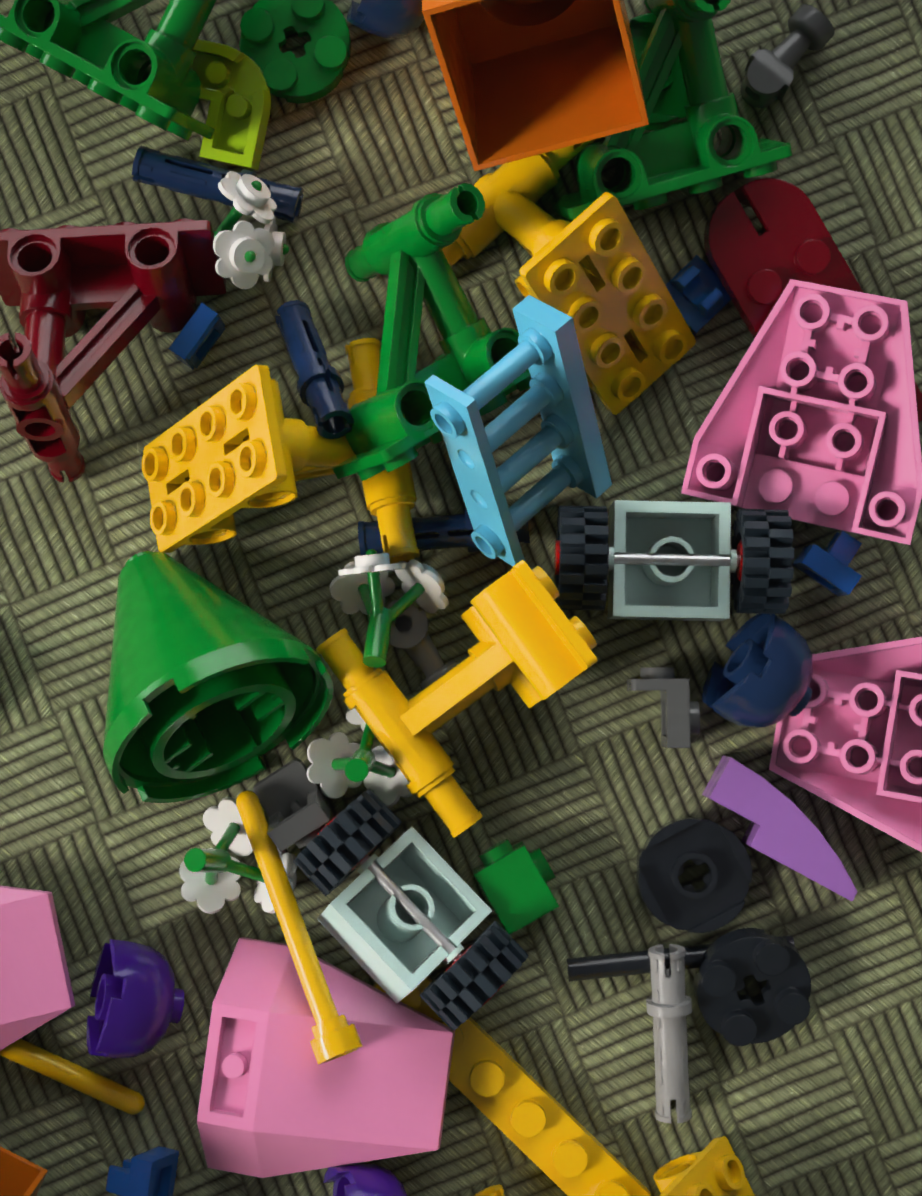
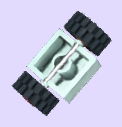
[554,500,794,621]
[293,788,529,1031]

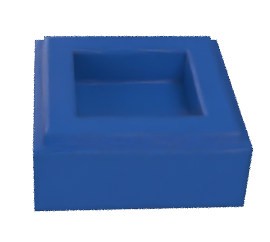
[168,303,226,370]

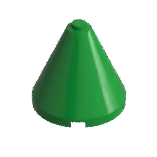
[103,551,334,803]

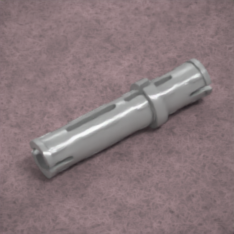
[646,944,692,1123]

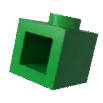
[474,839,559,935]

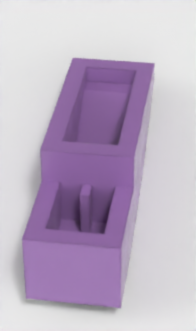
[702,755,858,901]

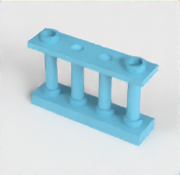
[424,295,612,567]

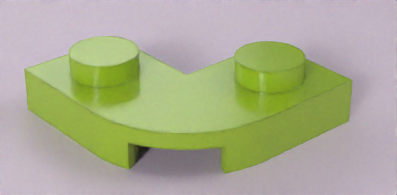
[191,39,271,171]

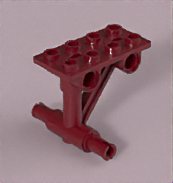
[0,218,226,483]

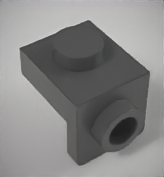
[627,667,700,748]
[253,758,330,852]

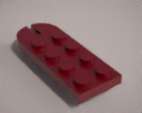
[704,178,922,422]

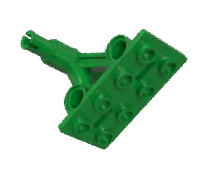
[0,0,217,141]
[551,0,792,221]
[332,183,531,481]

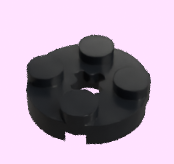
[636,817,752,933]
[693,928,811,1047]

